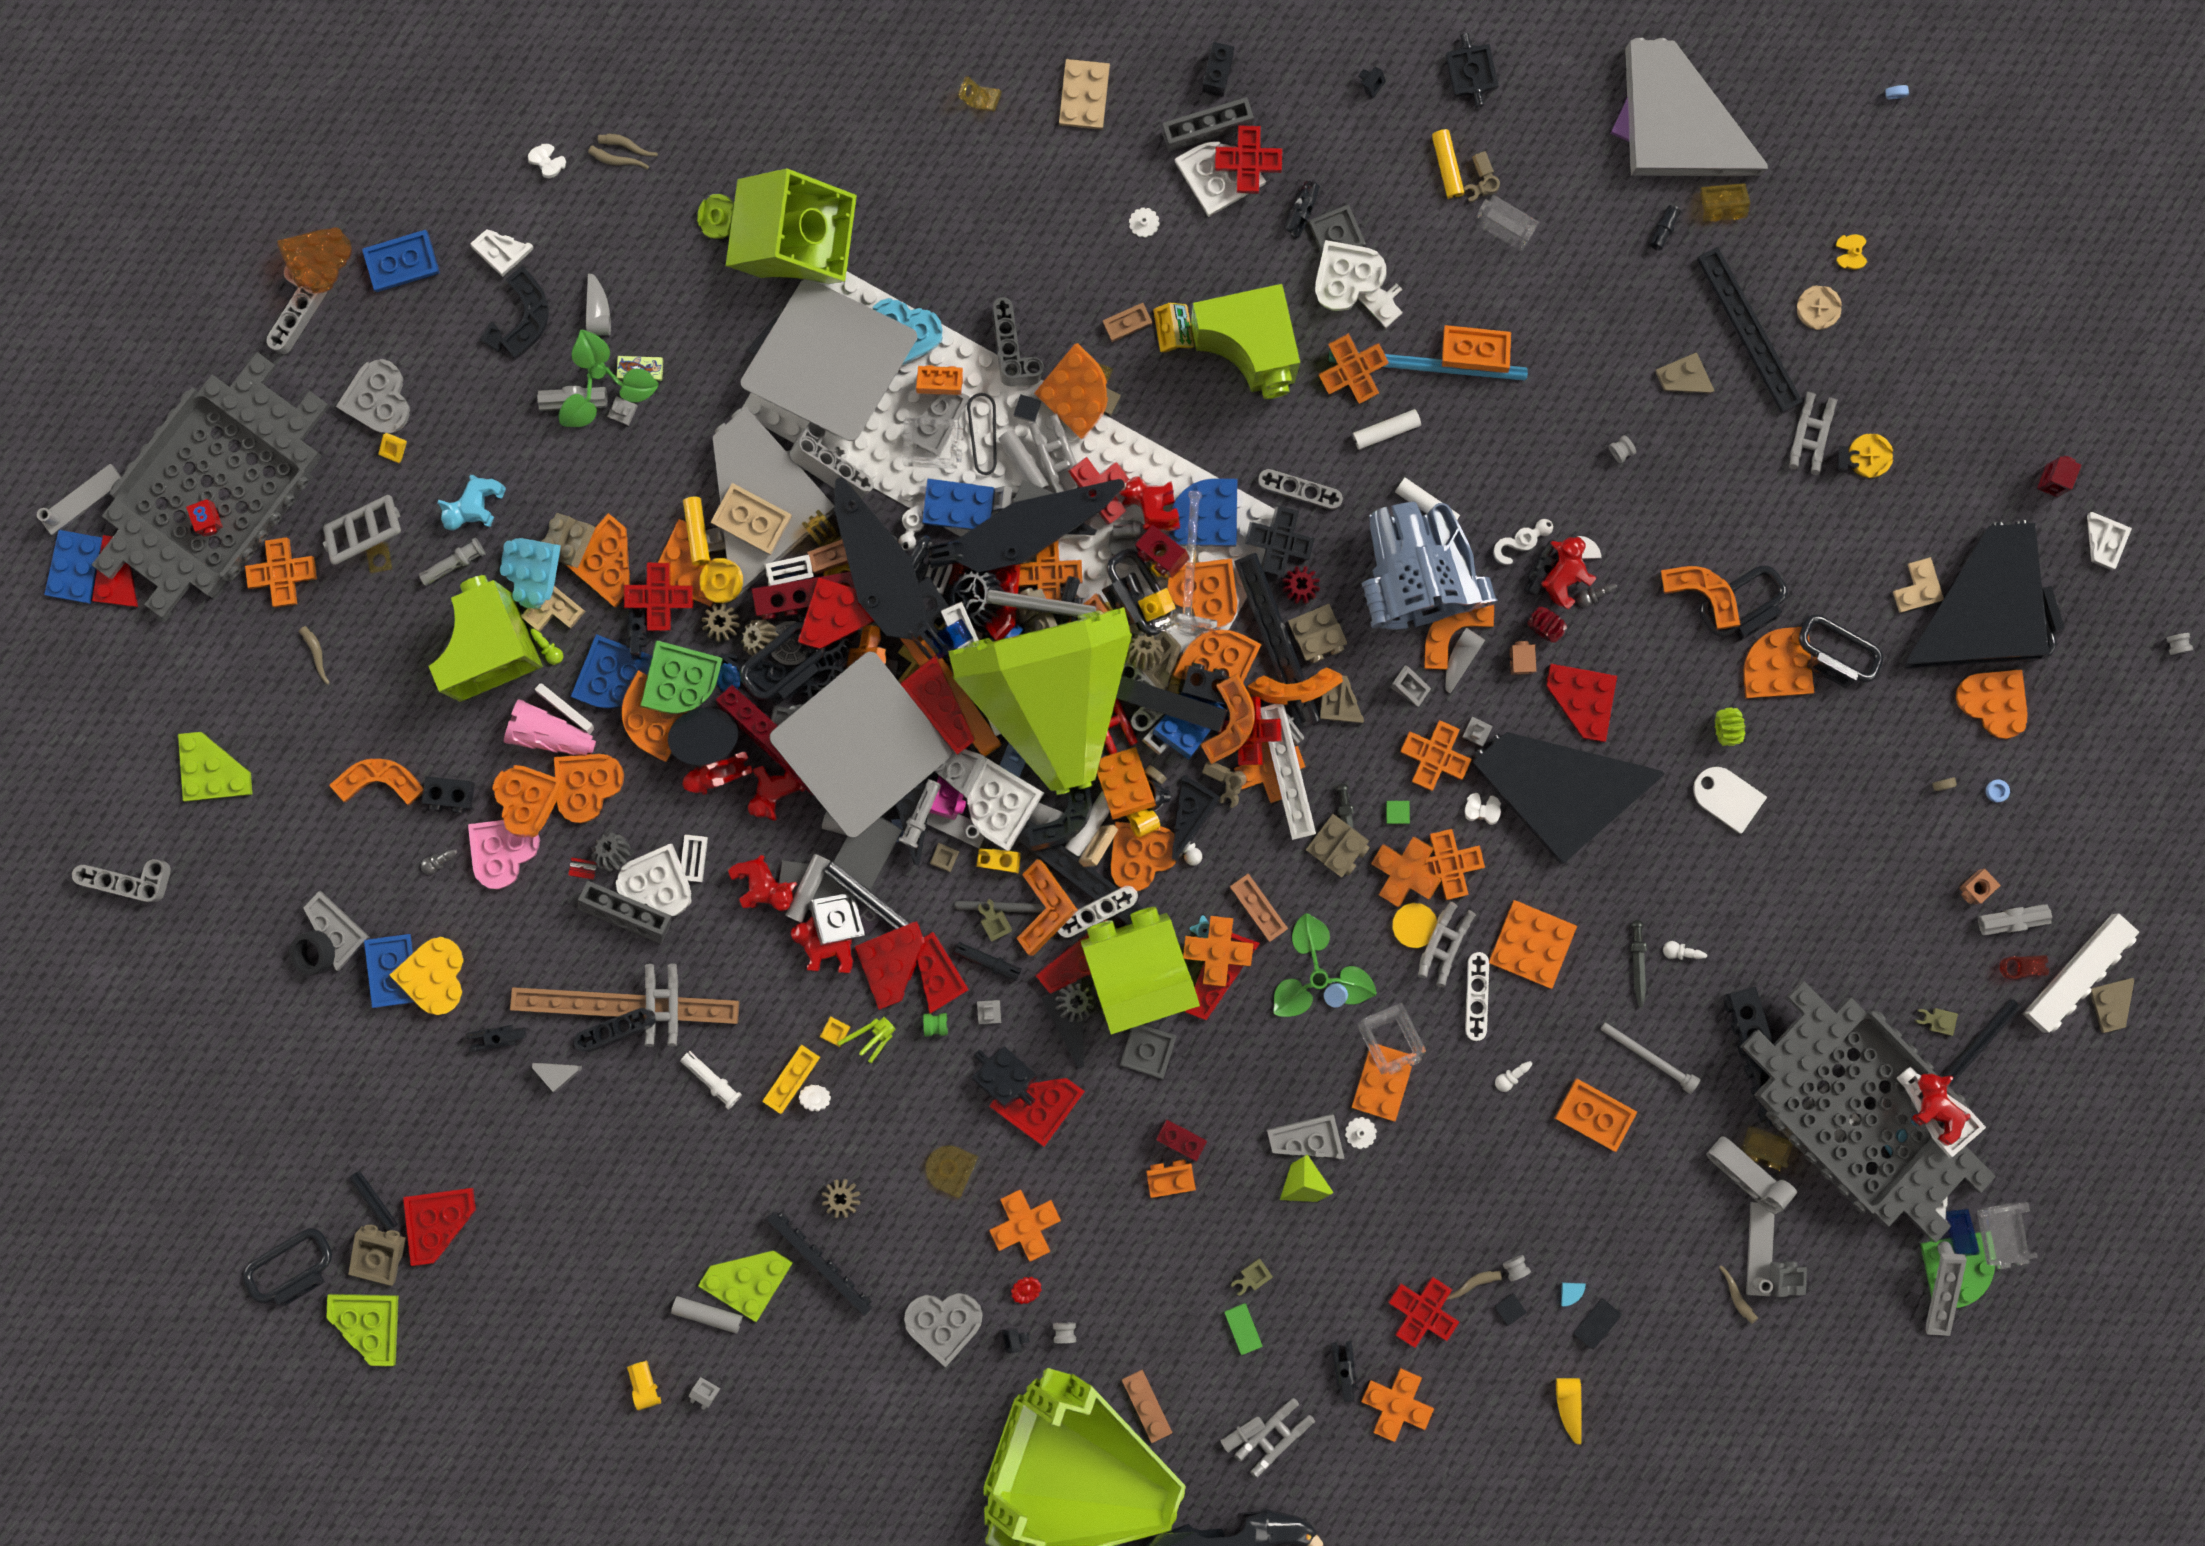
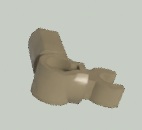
[1464,151,1500,202]
[1202,760,1247,808]

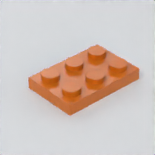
[1442,325,1511,373]
[1097,747,1156,820]
[1351,1042,1415,1121]
[1554,1078,1637,1152]

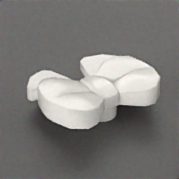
[528,144,566,178]
[1465,793,1501,825]

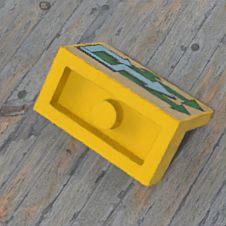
[1153,303,1194,352]

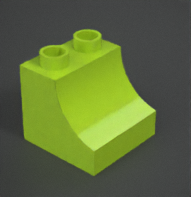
[726,168,857,284]
[1191,284,1300,399]
[429,575,543,702]
[1080,907,1200,1034]

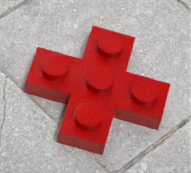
[1215,126,1282,194]
[1068,457,1130,525]
[624,563,693,630]
[1218,697,1282,765]
[1388,1276,1459,1348]

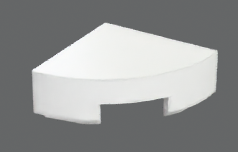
[1578,536,1601,559]

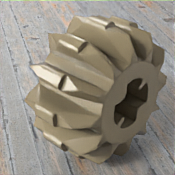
[702,604,740,642]
[741,620,779,657]
[1126,633,1164,672]
[822,1179,860,1218]

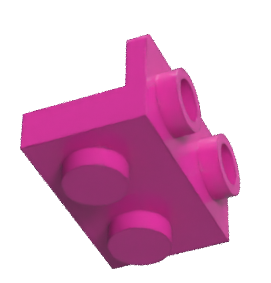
[929,775,966,820]

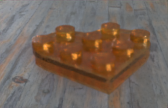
[277,227,352,293]

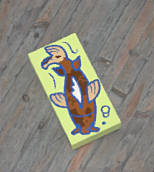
[617,356,663,381]

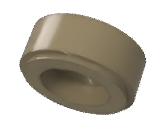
[1144,765,1167,785]
[1932,777,1957,791]

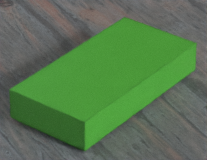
[1224,1303,1263,1355]

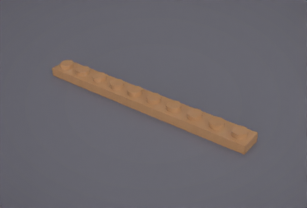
[510,988,739,1024]

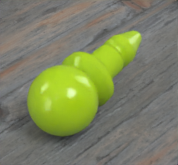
[531,629,563,665]

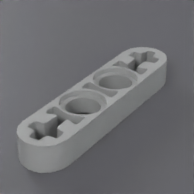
[1258,469,1343,510]

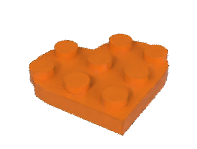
[1167,558,1237,629]
[1956,670,2027,739]
[554,754,624,823]
[493,765,565,838]
[1111,822,1176,891]

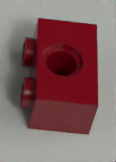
[2037,456,2081,498]
[1135,525,1190,578]
[1156,1119,1207,1161]

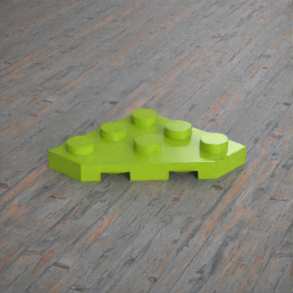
[178,732,252,802]
[698,1250,793,1322]
[327,1294,399,1366]

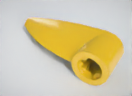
[1556,1378,1581,1444]

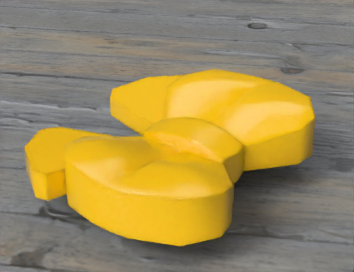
[1836,234,1867,270]

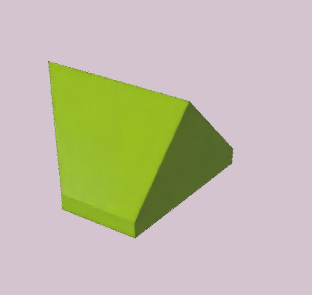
[1280,1155,1333,1202]

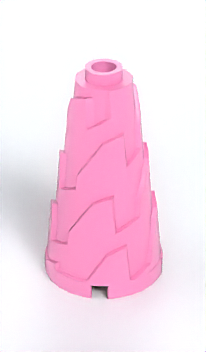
[504,699,596,755]

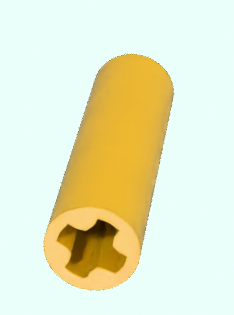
[1432,129,1465,199]
[683,497,710,566]

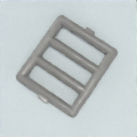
[323,495,401,565]

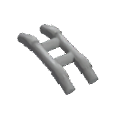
[1789,392,1838,475]
[1028,414,1080,493]
[1418,901,1476,987]
[645,964,678,1047]
[1234,1398,1315,1479]

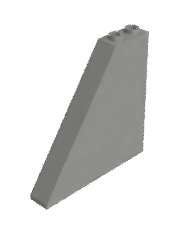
[1625,38,1768,176]
[713,407,835,598]

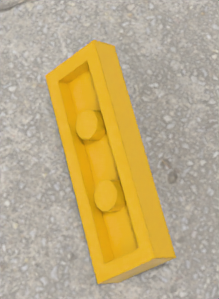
[762,1045,821,1114]

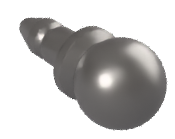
[1576,584,1617,608]
[421,850,457,875]

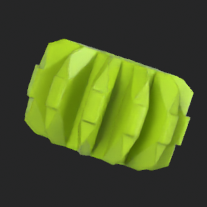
[1715,707,1745,746]

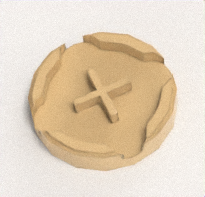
[1797,286,1842,330]

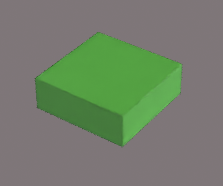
[1386,801,1410,824]

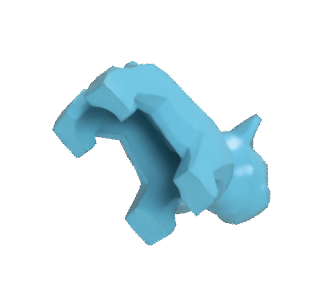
[438,475,506,531]

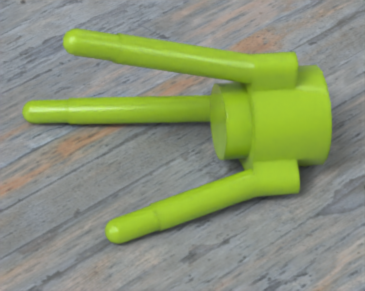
[837,1017,896,1063]

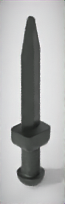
[1336,783,1354,829]
[1630,920,1647,1008]

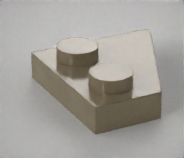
[1655,352,1714,394]
[1141,630,1181,690]
[1320,675,1364,724]
[2090,978,2134,1033]

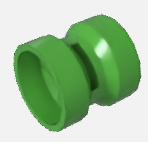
[924,1013,948,1036]

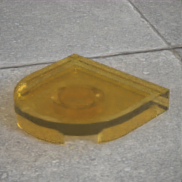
[926,1145,979,1199]

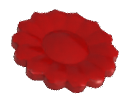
[1011,1277,1042,1304]

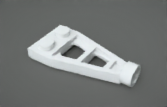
[1896,1067,1986,1158]

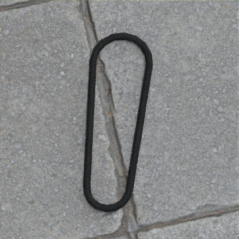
[967,393,997,475]

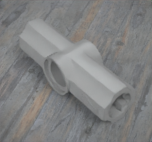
[537,386,608,411]
[1978,904,2052,935]

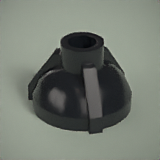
[1147,780,1171,812]

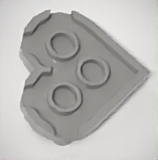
[336,359,410,435]
[904,1293,983,1367]

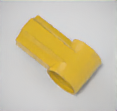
[1126,809,1160,837]
[627,1360,661,1411]

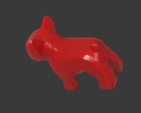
[1120,476,1180,531]
[1541,537,1597,609]
[682,752,752,795]
[748,766,805,821]
[728,855,797,911]
[791,917,853,973]
[1911,1074,1971,1146]

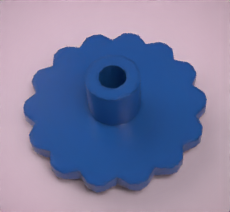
[717,663,741,692]

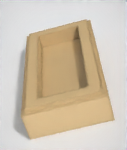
[1079,825,1118,867]

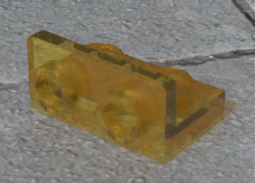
[1700,183,1750,222]
[1741,1126,1793,1171]

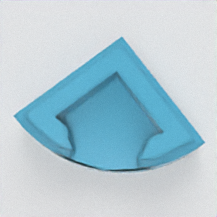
[1561,1282,1586,1306]

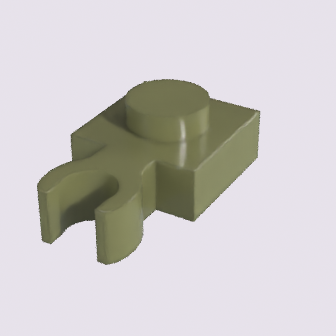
[978,899,1012,941]
[1915,1008,1958,1036]
[1231,1258,1273,1296]

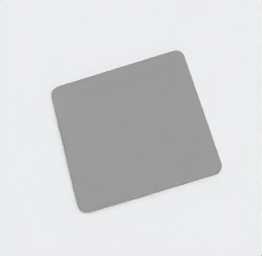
[741,279,917,441]
[770,652,951,837]

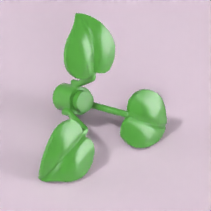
[559,329,659,427]
[1274,913,1377,1017]

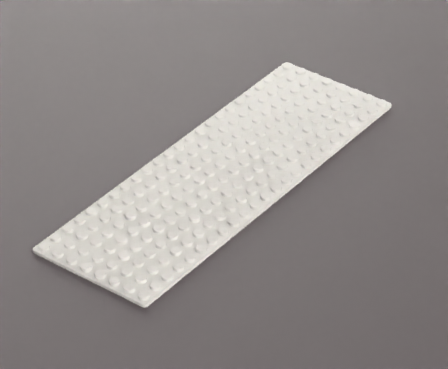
[742,272,1275,659]

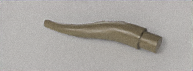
[598,133,658,157]
[588,146,649,169]
[299,626,329,685]
[1719,1266,1758,1324]
[1446,1271,1501,1300]

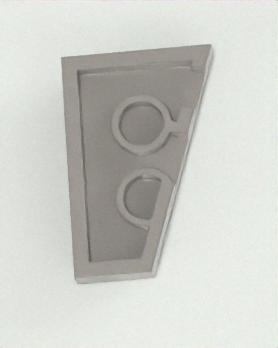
[899,393,970,457]
[935,743,987,798]
[304,891,370,971]
[1267,1114,1344,1159]

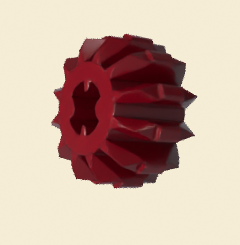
[1282,566,1320,604]
[1527,607,1567,643]

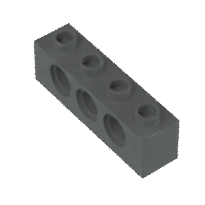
[1162,97,1254,152]
[578,881,671,944]

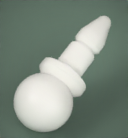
[1175,830,1202,866]
[1663,941,1707,960]
[1495,1061,1532,1092]

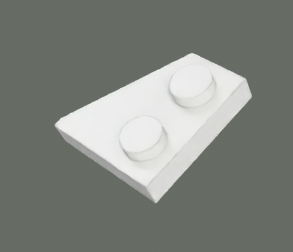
[471,229,533,277]
[2087,512,2132,570]

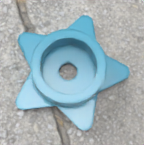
[1190,915,1210,938]

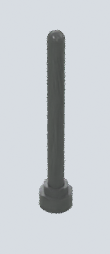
[954,901,1046,913]

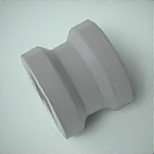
[1609,435,1636,464]
[2166,633,2193,655]
[1502,1255,1531,1281]
[1053,1322,1076,1343]

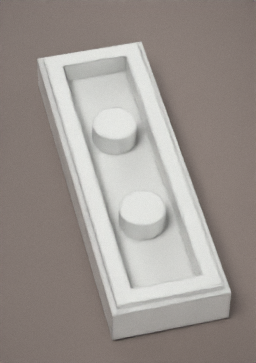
[535,684,594,735]

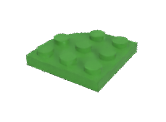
[640,641,722,714]
[1920,1231,1995,1308]

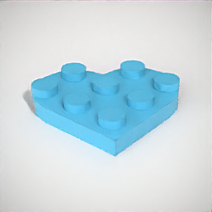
[873,298,943,366]
[500,538,561,609]

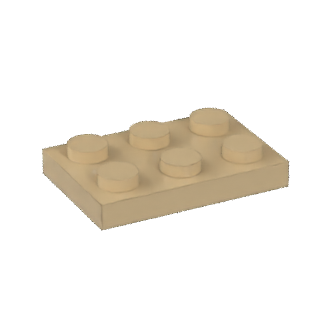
[1059,59,1110,130]
[711,483,792,555]

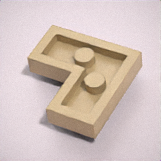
[1893,557,1944,613]
[521,586,586,632]

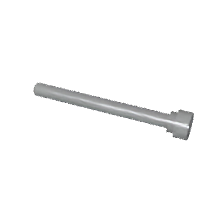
[1601,1023,1700,1094]

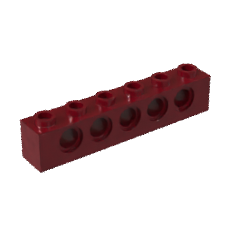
[752,572,855,620]
[716,685,814,795]

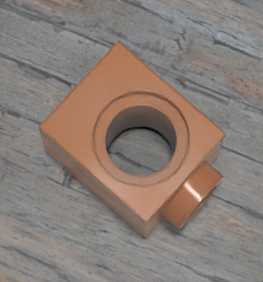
[1510,641,1536,675]
[1960,869,2001,905]

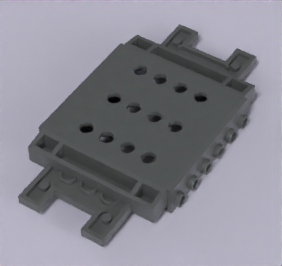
[92,352,330,619]
[1740,981,1996,1243]

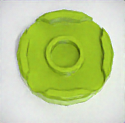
[697,194,734,239]

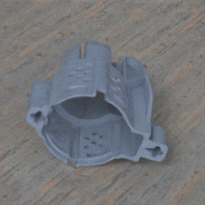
[1361,502,1498,630]

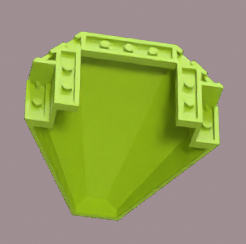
[948,607,1132,795]
[984,1368,1186,1546]

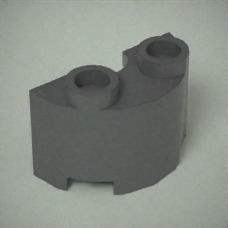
[1769,1261,1807,1297]

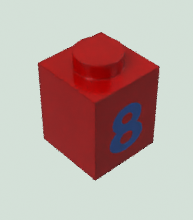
[186,499,223,536]

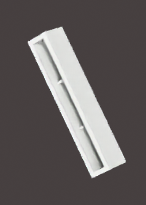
[2023,914,2139,1033]

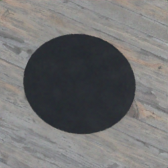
[668,708,738,765]

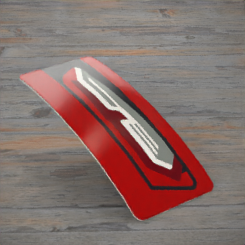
[568,858,597,880]

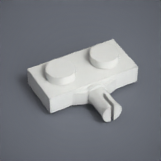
[1358,283,1403,328]

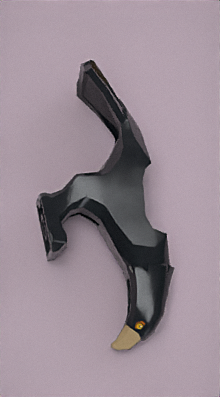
[1144,1508,1323,1546]

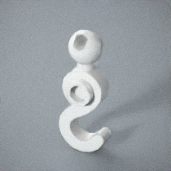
[898,485,926,551]
[1493,519,1553,565]

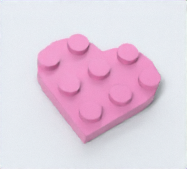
[468,820,540,889]

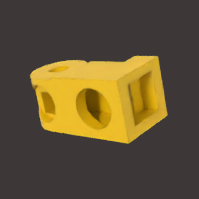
[976,848,1021,874]

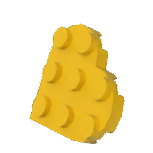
[389,937,463,1015]

